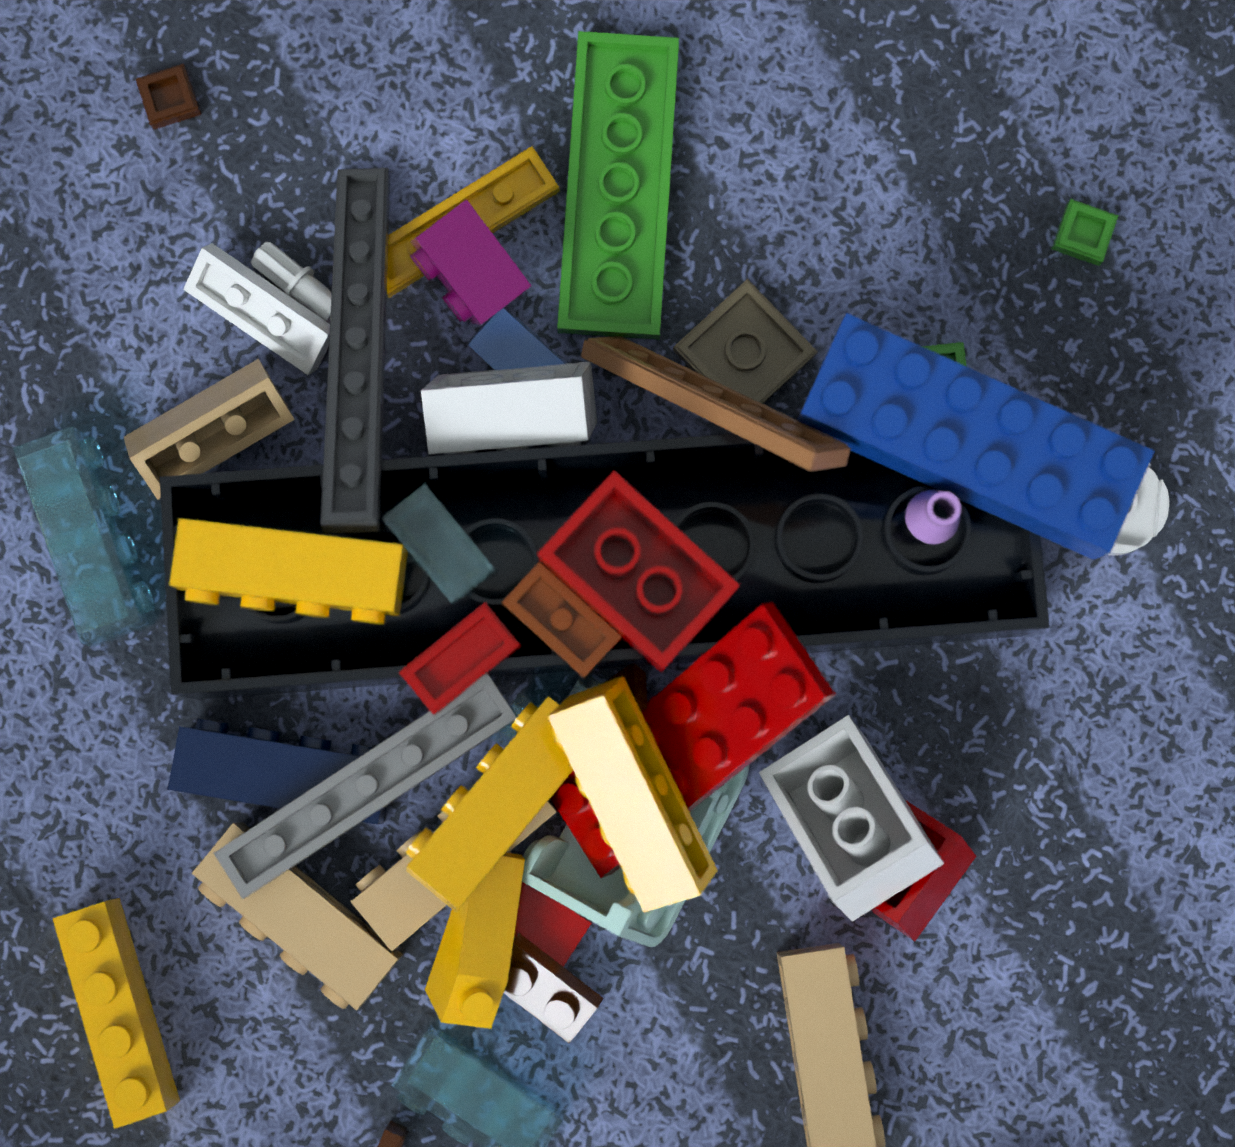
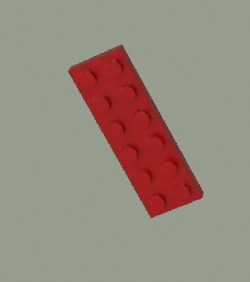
[550,602,836,878]

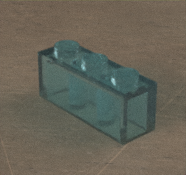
[391,1024,564,1147]

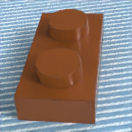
[502,561,622,679]

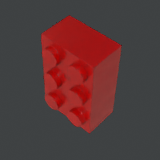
[537,471,740,673]

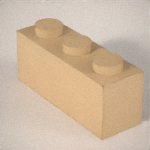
[123,358,295,500]

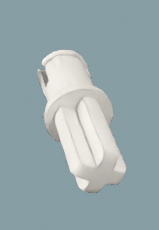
[251,242,332,323]

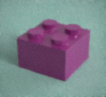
[410,199,531,325]

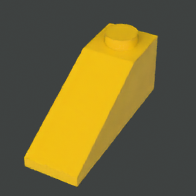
[425,852,525,1029]

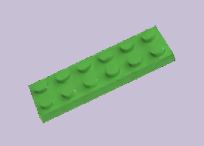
[557,31,679,340]

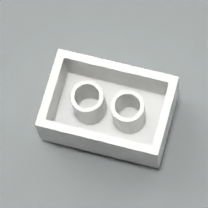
[421,362,597,455]
[759,715,944,921]

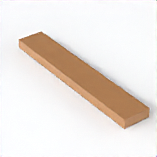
[581,336,851,471]

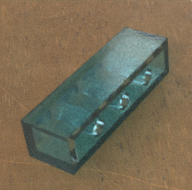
[13,426,155,647]

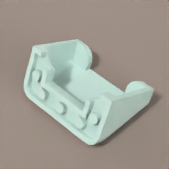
[522,765,749,947]

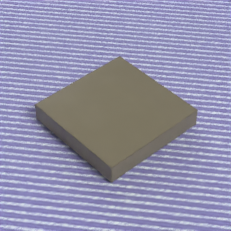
[673,279,818,404]

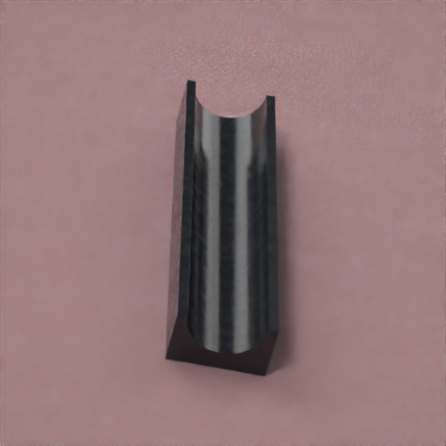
[160,433,1050,700]

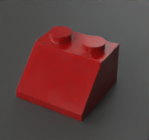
[870,800,976,942]

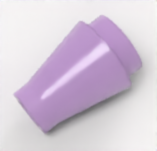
[906,490,961,544]

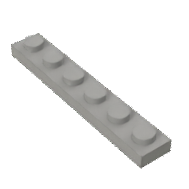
[214,673,517,899]

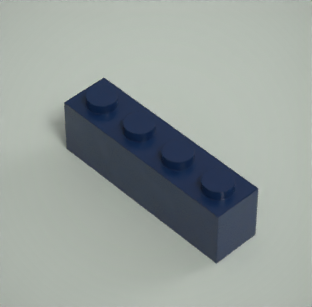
[167,718,387,825]

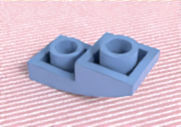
[468,307,567,370]

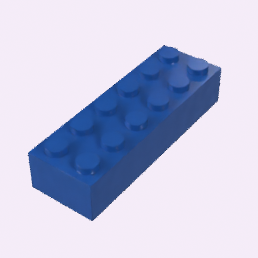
[797,313,1155,560]

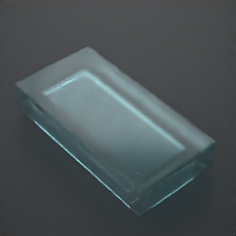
[382,484,495,605]

